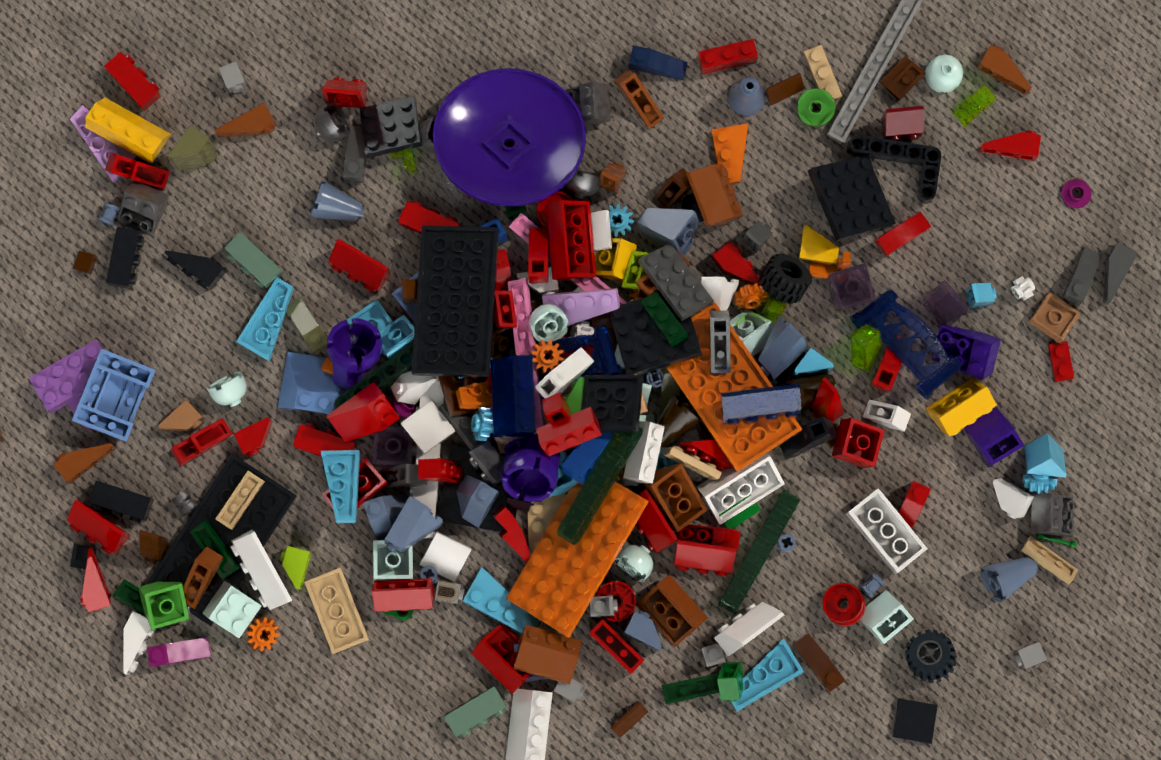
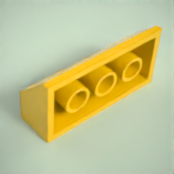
[85,98,171,164]

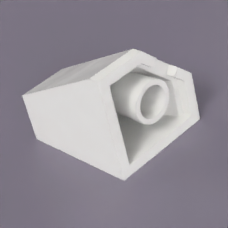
[700,277,739,312]

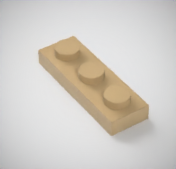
[804,45,842,100]
[662,446,722,480]
[216,471,265,530]
[1021,536,1078,585]

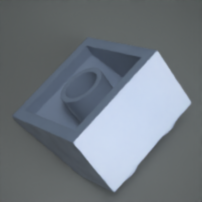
[624,610,662,651]

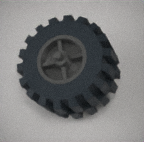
[905,629,957,683]

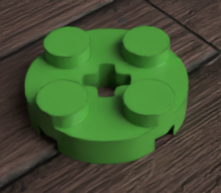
[798,88,836,126]

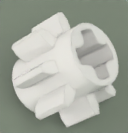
[1011,276,1035,301]
[570,321,594,344]

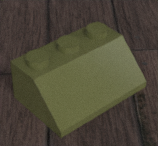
[168,125,217,171]

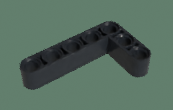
[847,135,941,204]

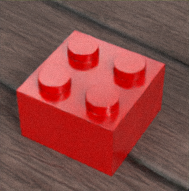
[832,418,885,468]

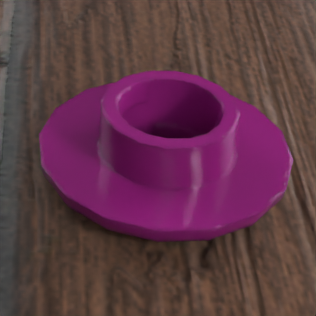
[1061,179,1092,208]
[392,396,416,419]

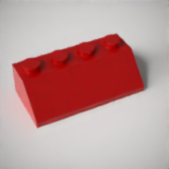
[546,200,597,280]

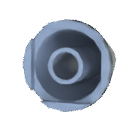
[728,77,765,116]
[310,180,365,222]
[981,557,1038,602]

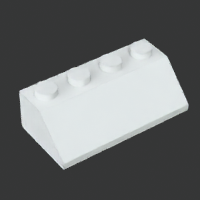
[696,453,785,525]
[846,488,928,574]
[230,530,292,610]
[505,689,552,760]

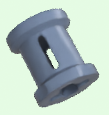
[98,203,121,227]
[777,534,796,552]
[420,566,438,588]
[859,573,885,599]

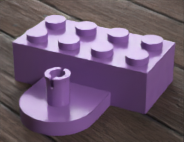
[29,339,105,430]

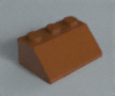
[686,164,743,226]
[642,463,708,532]
[636,574,708,647]
[513,625,582,685]

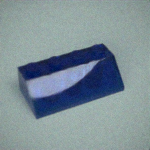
[491,355,535,437]
[720,384,801,425]

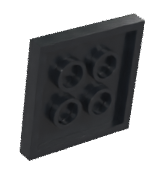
[359,96,422,158]
[581,375,643,433]

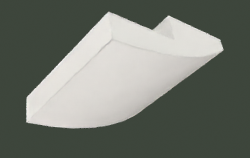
[591,210,612,253]
[401,401,456,454]
[419,531,472,582]

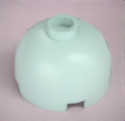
[925,54,963,93]
[529,304,569,343]
[207,371,247,407]
[614,545,653,582]

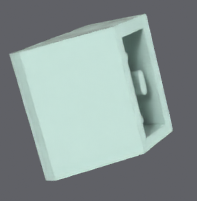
[860,590,914,645]

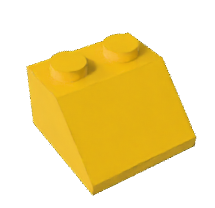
[594,238,637,281]

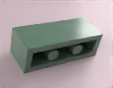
[224,232,283,290]
[444,686,507,738]

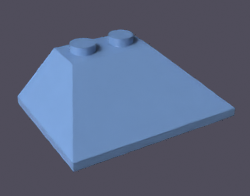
[71,348,156,442]
[278,351,360,414]

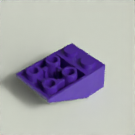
[932,325,1001,380]
[963,406,1025,468]

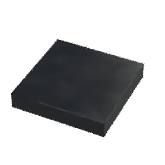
[892,698,938,744]

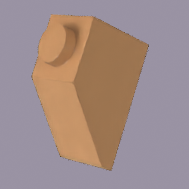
[158,400,205,432]

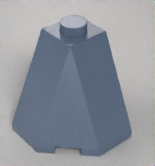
[637,208,699,257]
[758,317,808,379]
[456,475,499,528]
[363,494,406,540]
[385,496,443,553]

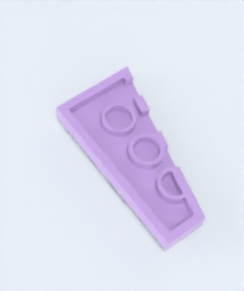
[70,105,138,183]
[542,288,620,326]

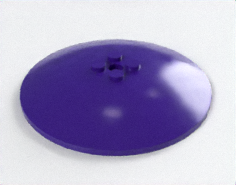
[433,68,586,206]

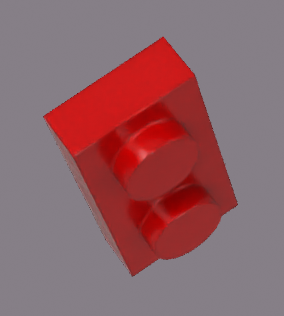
[1048,341,1075,382]

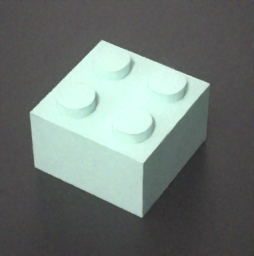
[372,540,413,583]
[203,581,261,638]

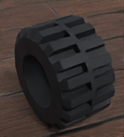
[759,254,812,304]

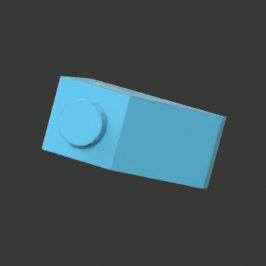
[965,283,996,309]

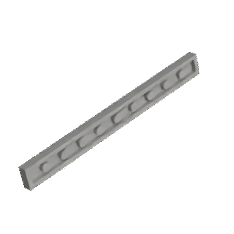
[827,0,923,144]

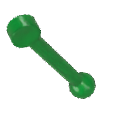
[1037,534,1077,548]

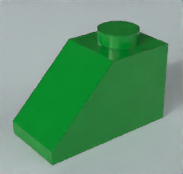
[717,662,743,702]

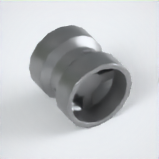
[172,490,199,516]

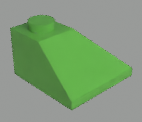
[138,582,189,630]

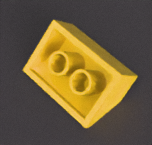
[925,378,997,437]

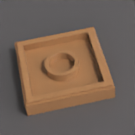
[1029,291,1081,344]

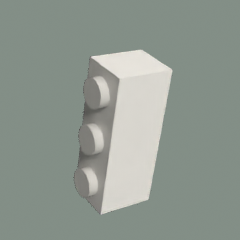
[623,421,664,484]

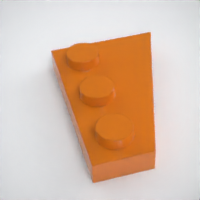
[711,123,748,184]
[456,380,514,410]

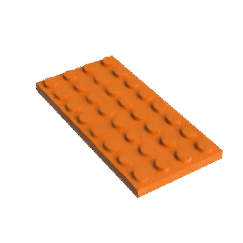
[666,302,802,473]
[506,470,649,637]

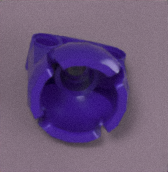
[327,318,383,392]
[501,433,561,502]

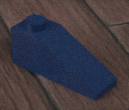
[629,45,688,81]

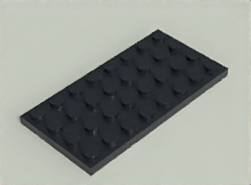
[412,226,499,377]
[146,454,297,626]

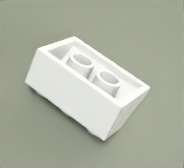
[714,602,784,656]

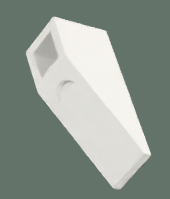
[535,347,594,398]
[123,611,156,675]

